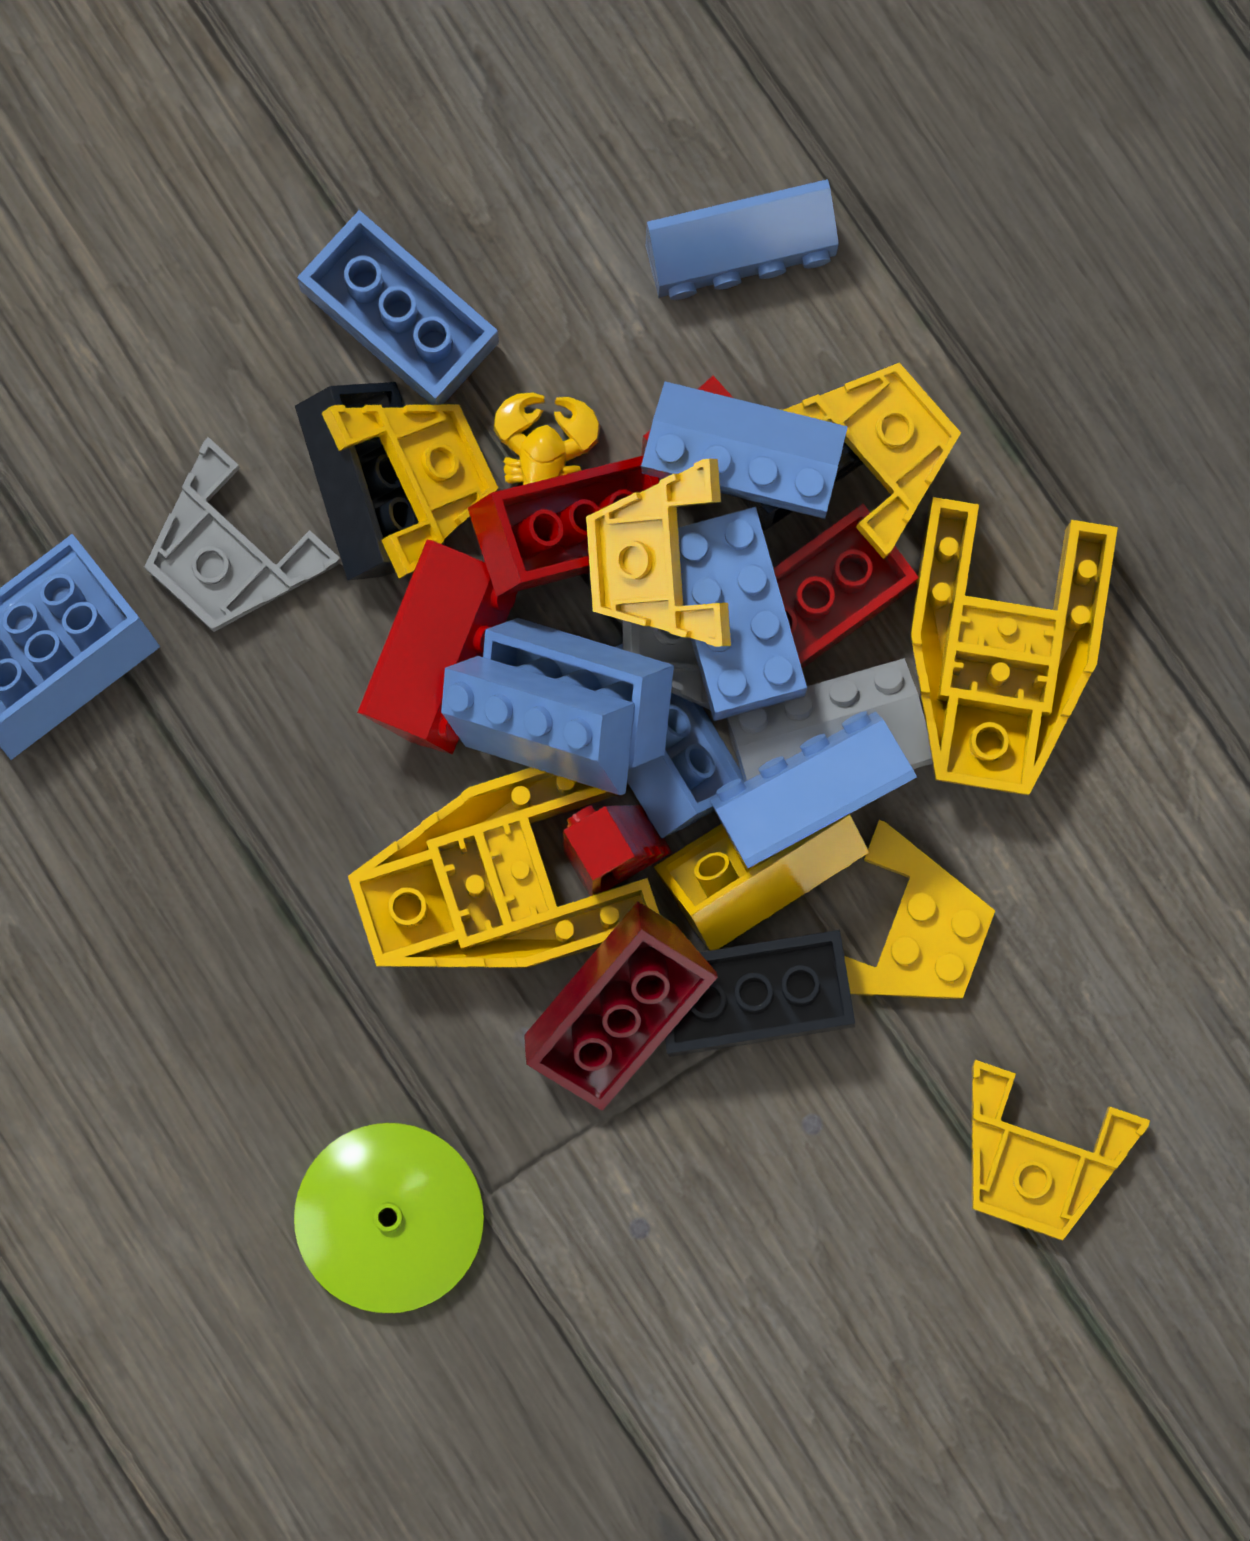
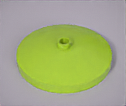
[294,1123,484,1313]

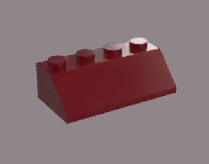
[524,901,718,1111]

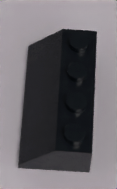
[295,382,446,581]

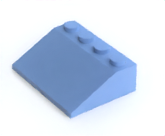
[0,534,160,760]

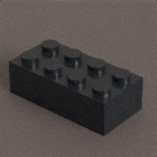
[665,930,855,1057]

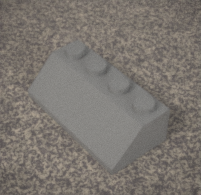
[726,658,933,782]

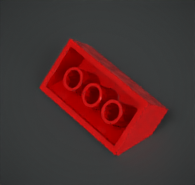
[357,539,518,755]

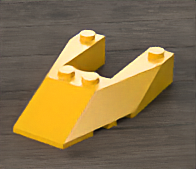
[911,497,1118,796]
[348,767,660,968]

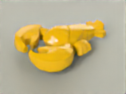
[493,392,600,485]

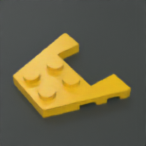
[779,363,961,559]
[322,404,498,578]
[586,459,731,647]
[844,820,995,1000]
[972,1060,1150,1240]

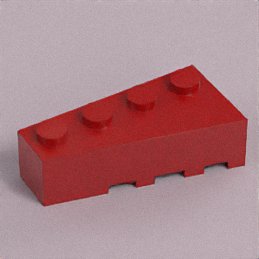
[563,805,672,896]

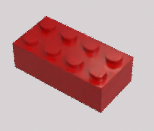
[468,455,659,597]
[773,503,919,669]

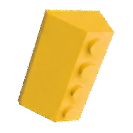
[654,814,869,951]

